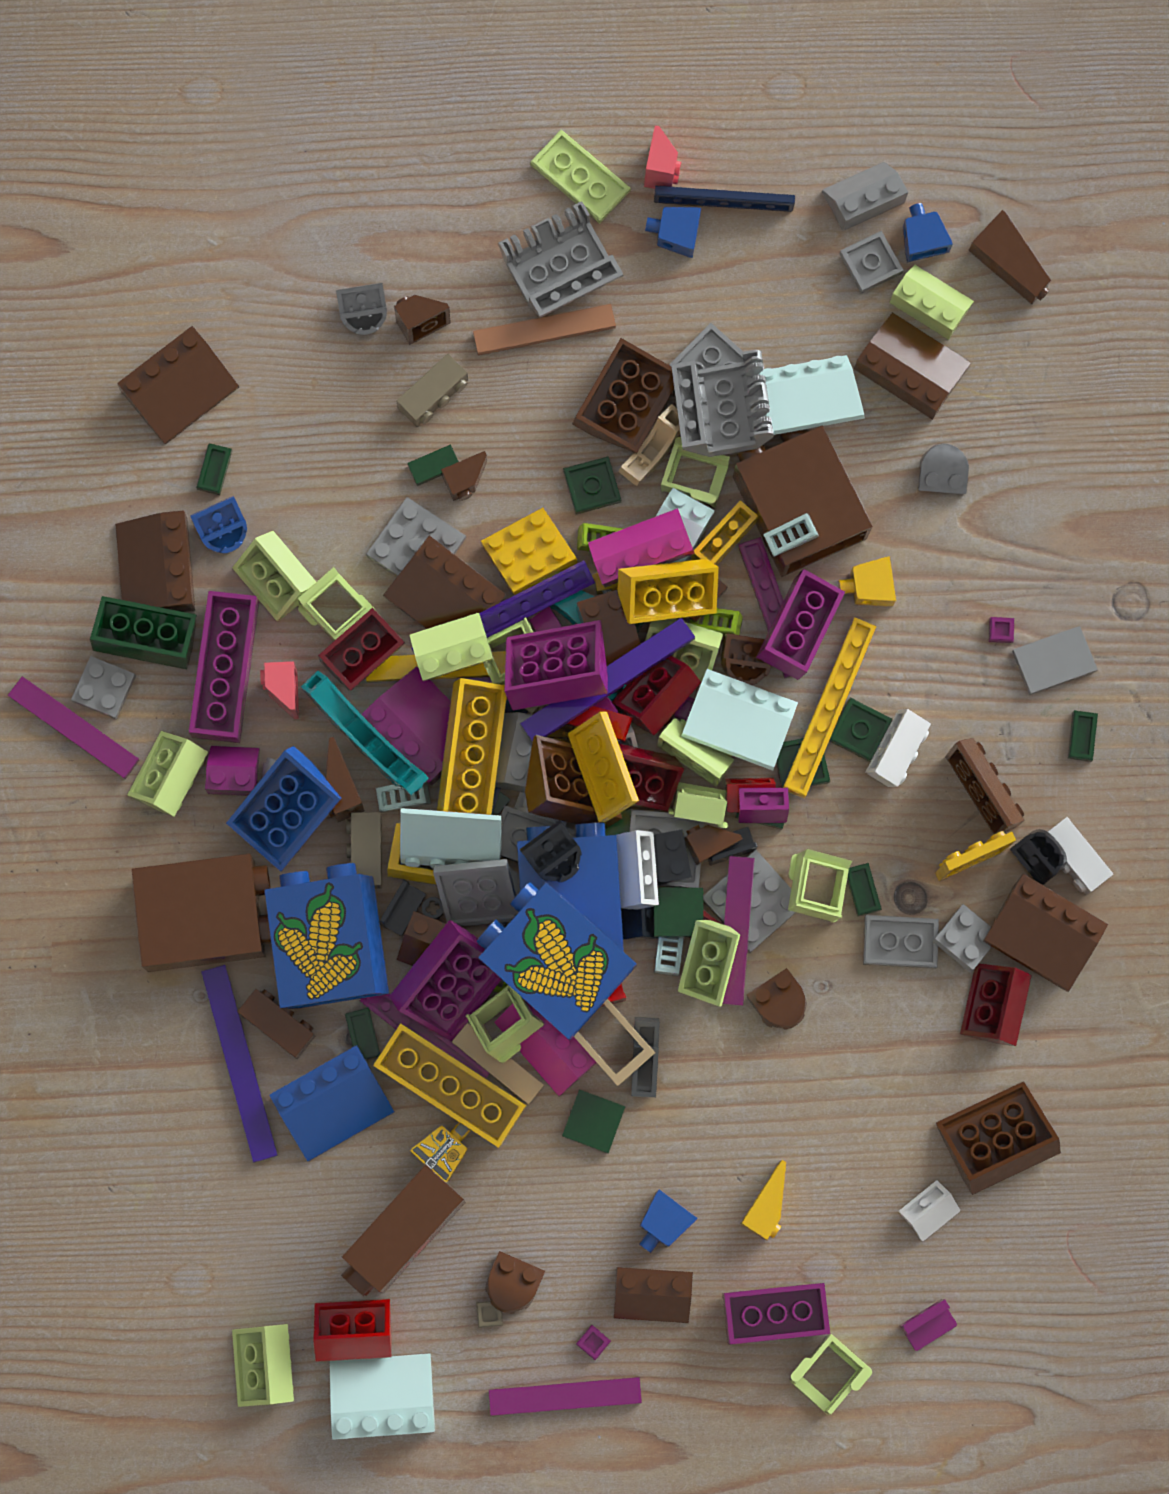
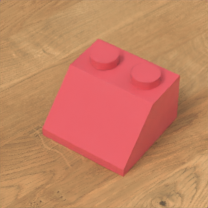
[644,126,681,189]
[260,661,299,719]

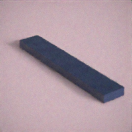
[654,186,795,212]

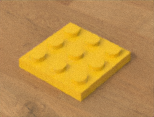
[481,508,578,595]
[935,831,1016,881]

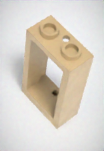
[574,999,655,1086]

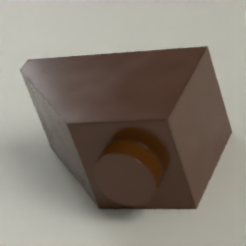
[441,451,487,501]
[684,824,742,865]

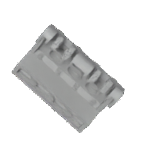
[498,201,623,318]
[671,350,774,457]

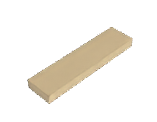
[452,1023,544,1105]

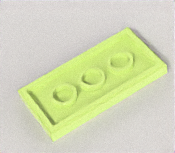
[530,130,631,224]

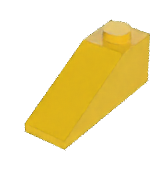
[740,1160,786,1240]

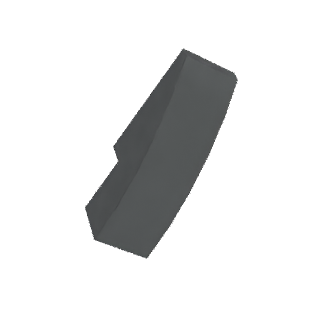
[631,1017,660,1098]

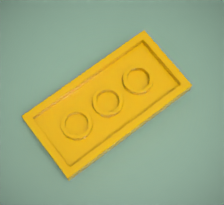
[568,712,639,822]

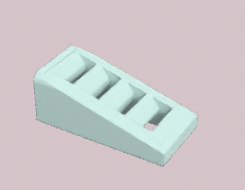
[763,513,819,557]
[376,781,431,812]
[654,937,684,976]

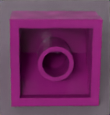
[205,746,260,796]

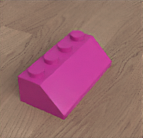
[588,508,695,588]
[494,1001,597,1096]

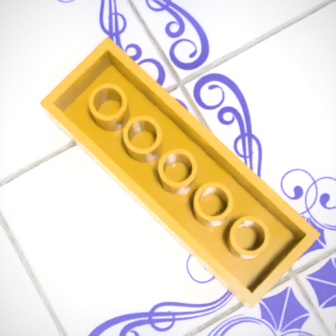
[437,678,506,815]
[373,1023,527,1148]

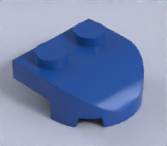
[190,496,247,553]

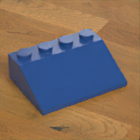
[226,746,341,871]
[269,1045,395,1162]

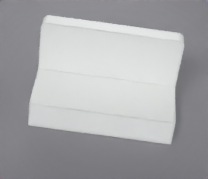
[899,1180,960,1241]

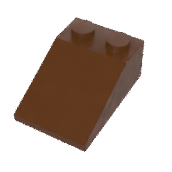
[576,589,640,666]
[326,736,365,822]

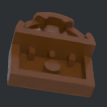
[721,633,772,685]
[747,968,807,1030]
[485,1251,545,1314]

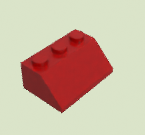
[313,1299,392,1362]

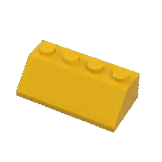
[618,559,719,624]

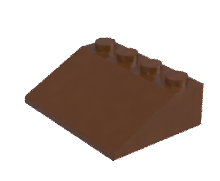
[854,312,971,420]
[117,326,239,444]
[572,338,674,454]
[115,510,195,612]
[383,535,506,629]
[525,735,622,829]
[945,738,1025,835]
[983,874,1108,992]
[936,1081,1061,1195]

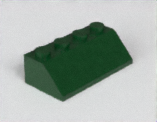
[90,596,197,670]

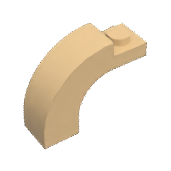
[618,404,681,486]

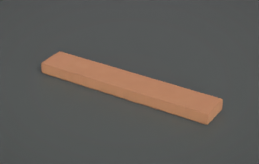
[473,304,616,356]

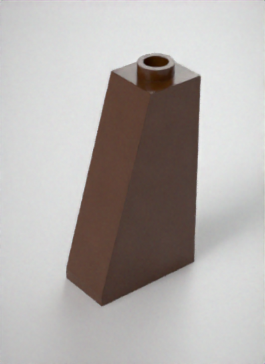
[968,210,1051,304]

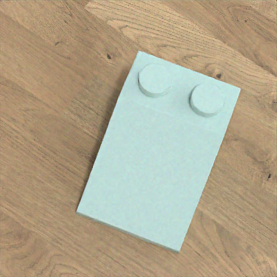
[656,488,715,563]

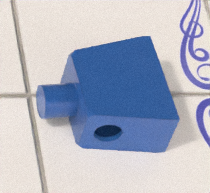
[903,203,953,263]
[645,207,701,258]
[639,1189,697,1253]

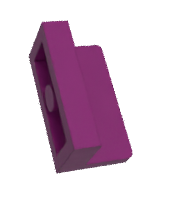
[738,788,789,823]
[899,1299,957,1351]

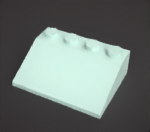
[759,355,865,435]
[681,669,798,771]
[400,808,502,868]
[330,1353,435,1440]

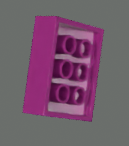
[504,620,608,710]
[362,666,451,785]
[389,920,502,1041]

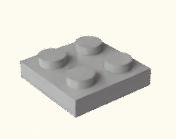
[839,231,903,293]
[71,656,136,719]
[932,904,991,973]

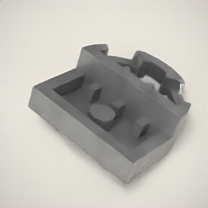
[336,283,387,335]
[918,443,969,494]

